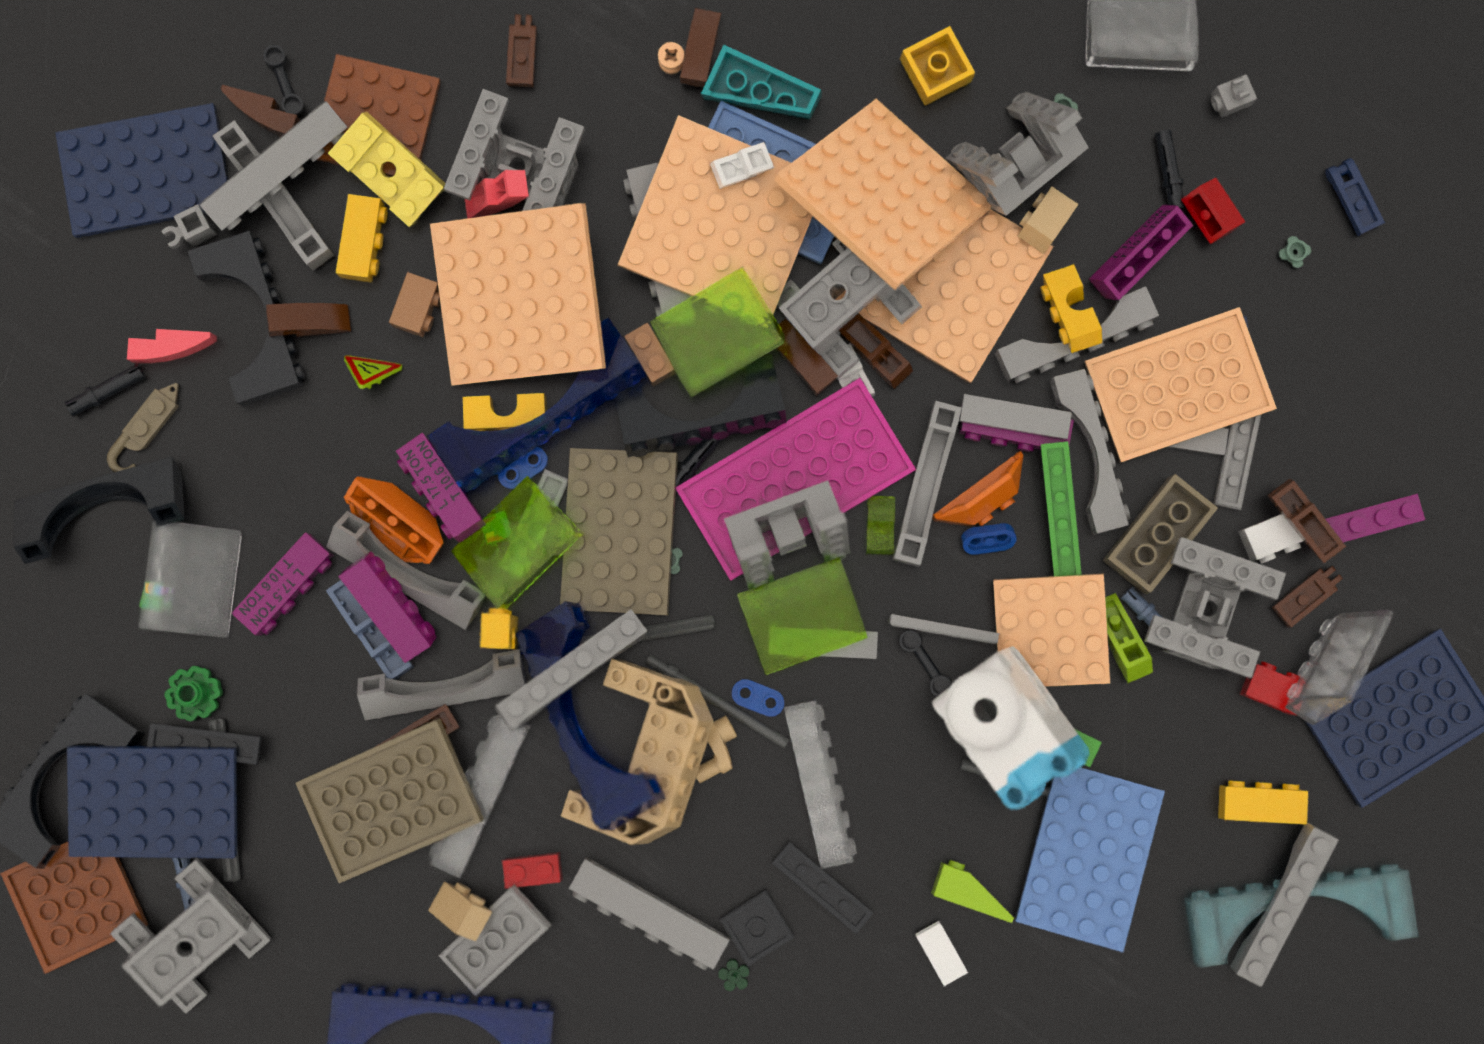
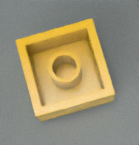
[900,26,975,106]

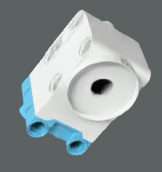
[932,646,1089,809]

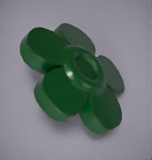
[718,959,750,991]

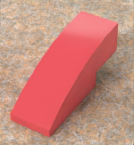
[465,170,529,219]
[127,329,217,364]

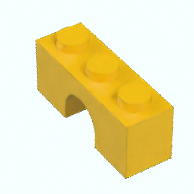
[1040,264,1103,353]
[463,393,548,437]
[480,608,519,649]

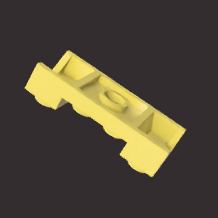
[328,112,446,227]

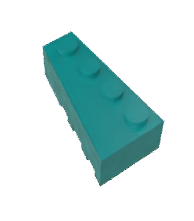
[701,45,822,119]

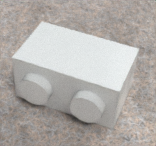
[1238,514,1303,563]

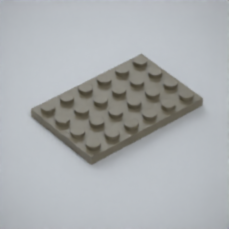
[560,448,678,616]
[296,719,484,883]

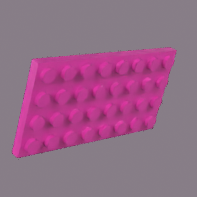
[676,378,916,581]

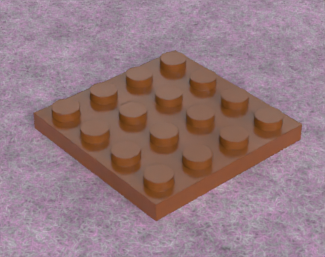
[317,54,441,177]
[0,842,148,974]

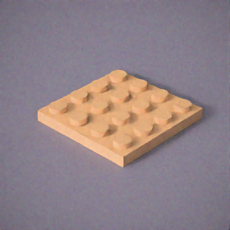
[993,573,1110,686]

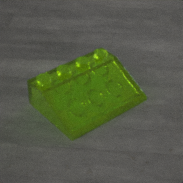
[650,267,785,397]
[451,476,583,609]
[737,557,868,675]

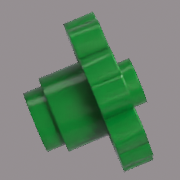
[164,666,223,721]

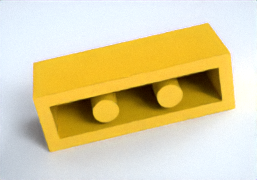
[336,194,388,282]
[1218,781,1308,824]

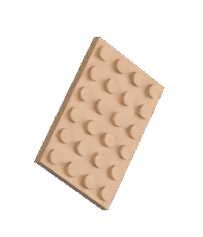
[1084,307,1277,463]

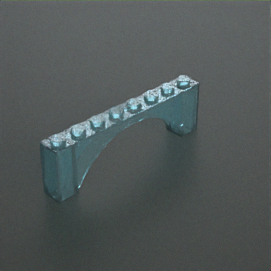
[1184,864,1419,967]

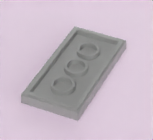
[439,885,551,996]

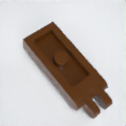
[506,14,537,87]
[1272,565,1343,628]

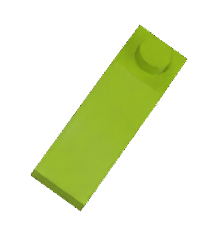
[1105,593,1153,683]
[931,860,1014,923]

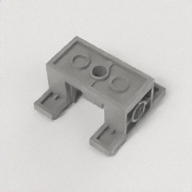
[444,89,585,211]
[945,92,1089,216]
[777,239,922,378]
[724,481,850,591]
[1144,537,1286,678]
[110,858,271,1014]

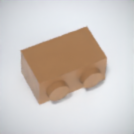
[389,272,440,337]
[624,323,676,387]

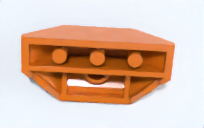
[932,451,1024,527]
[344,476,444,564]

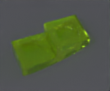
[866,496,895,555]

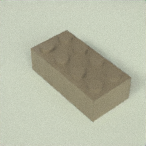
[1102,474,1218,594]

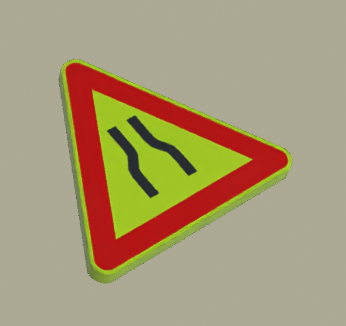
[344,355,402,389]

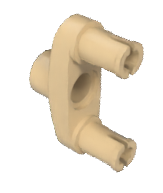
[696,715,737,783]

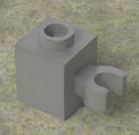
[1211,74,1257,117]
[162,204,218,249]

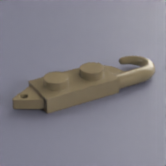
[107,383,179,472]

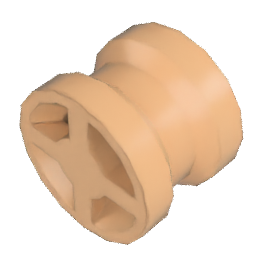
[658,42,684,74]

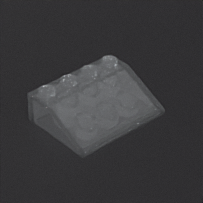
[1086,0,1199,71]
[139,520,242,638]
[1285,610,1394,725]

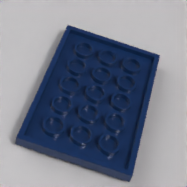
[55,103,229,238]
[1301,629,1484,808]
[67,746,237,858]

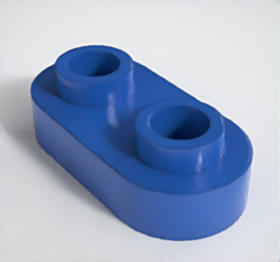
[498,446,548,490]
[961,523,1017,555]
[732,679,784,717]

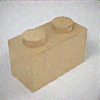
[1018,187,1078,254]
[428,881,492,941]

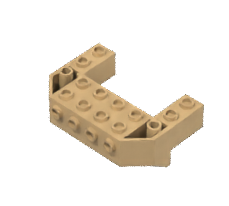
[561,659,714,845]

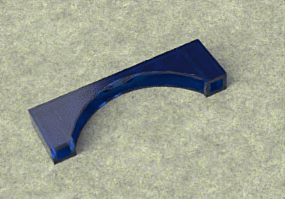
[427,317,647,494]
[516,601,666,830]
[327,984,556,1044]

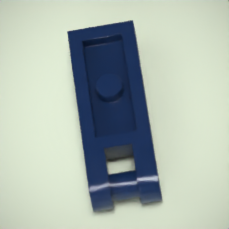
[1325,158,1385,236]

